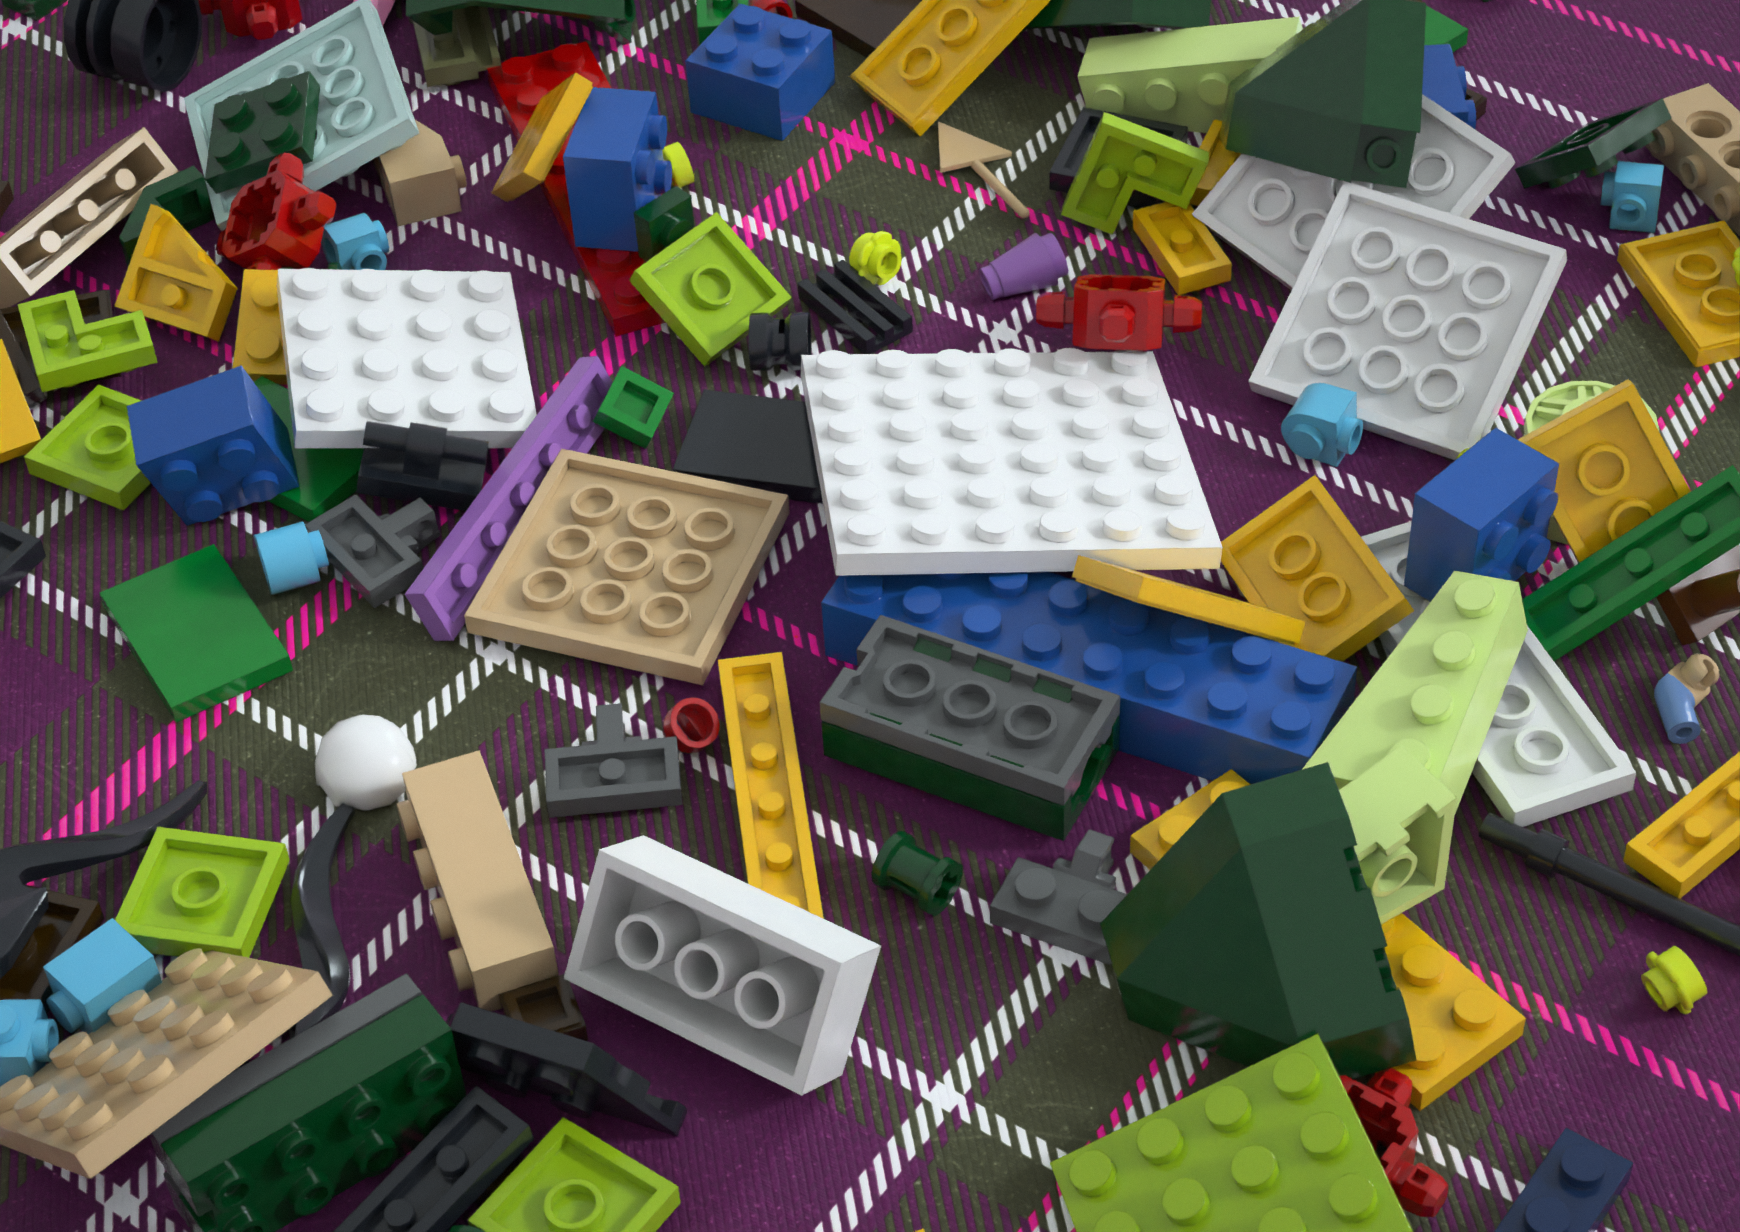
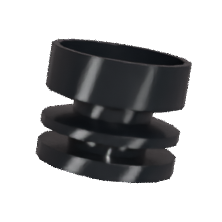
[64,0,202,92]

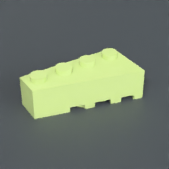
[1077,16,1303,133]
[1303,571,1528,816]
[1339,744,1457,924]

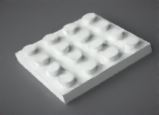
[1192,94,1516,290]
[1248,181,1567,460]
[276,268,537,448]

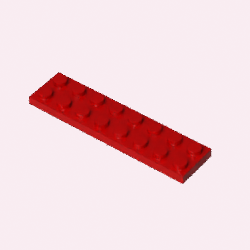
[486,41,666,337]

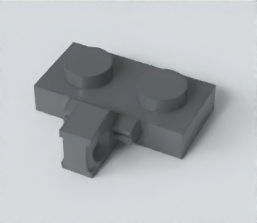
[305,494,440,608]
[544,703,682,818]
[990,829,1127,966]

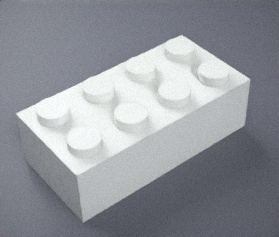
[563,835,881,1096]

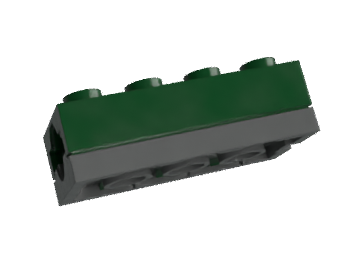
[820,615,1120,841]
[149,973,466,1232]

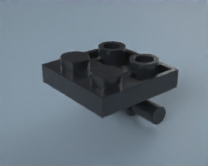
[356,421,489,511]

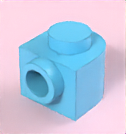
[1601,161,1664,233]
[321,213,389,270]
[1281,383,1363,467]
[253,521,329,595]
[0,999,59,1086]

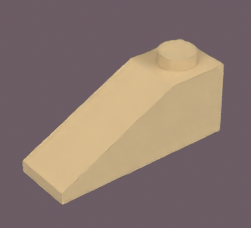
[372,120,467,226]

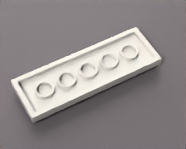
[1361,521,1636,827]

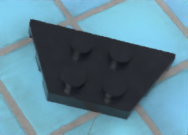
[445,1002,688,1137]

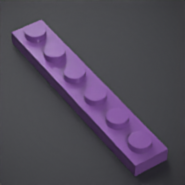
[405,356,612,641]

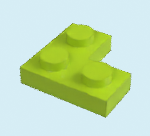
[1061,112,1210,235]
[17,290,158,393]

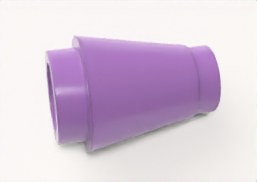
[979,232,1069,300]

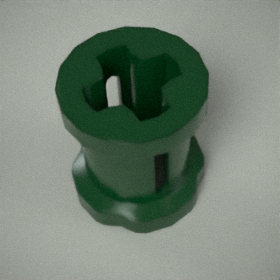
[871,831,963,916]

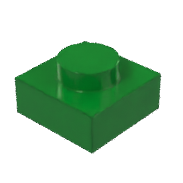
[593,366,674,449]

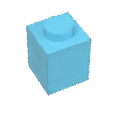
[43,918,162,1034]

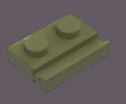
[413,6,501,87]

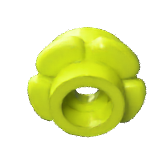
[663,142,694,189]
[849,231,902,285]
[1641,946,1707,1014]

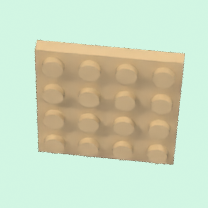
[464,449,790,685]
[0,948,333,1179]

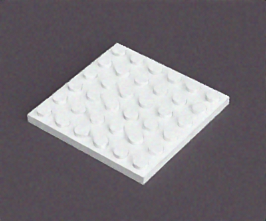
[801,348,1223,576]

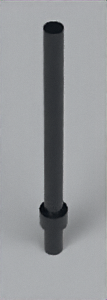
[1479,813,1740,957]

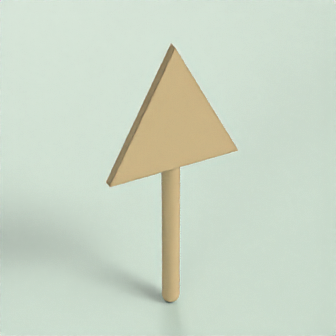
[938,121,1030,219]

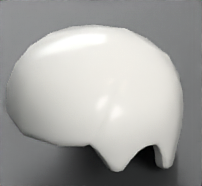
[315,715,416,811]

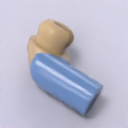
[1654,653,1719,744]

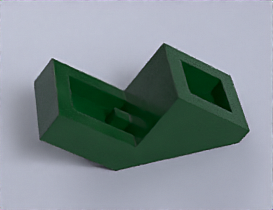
[119,166,215,267]

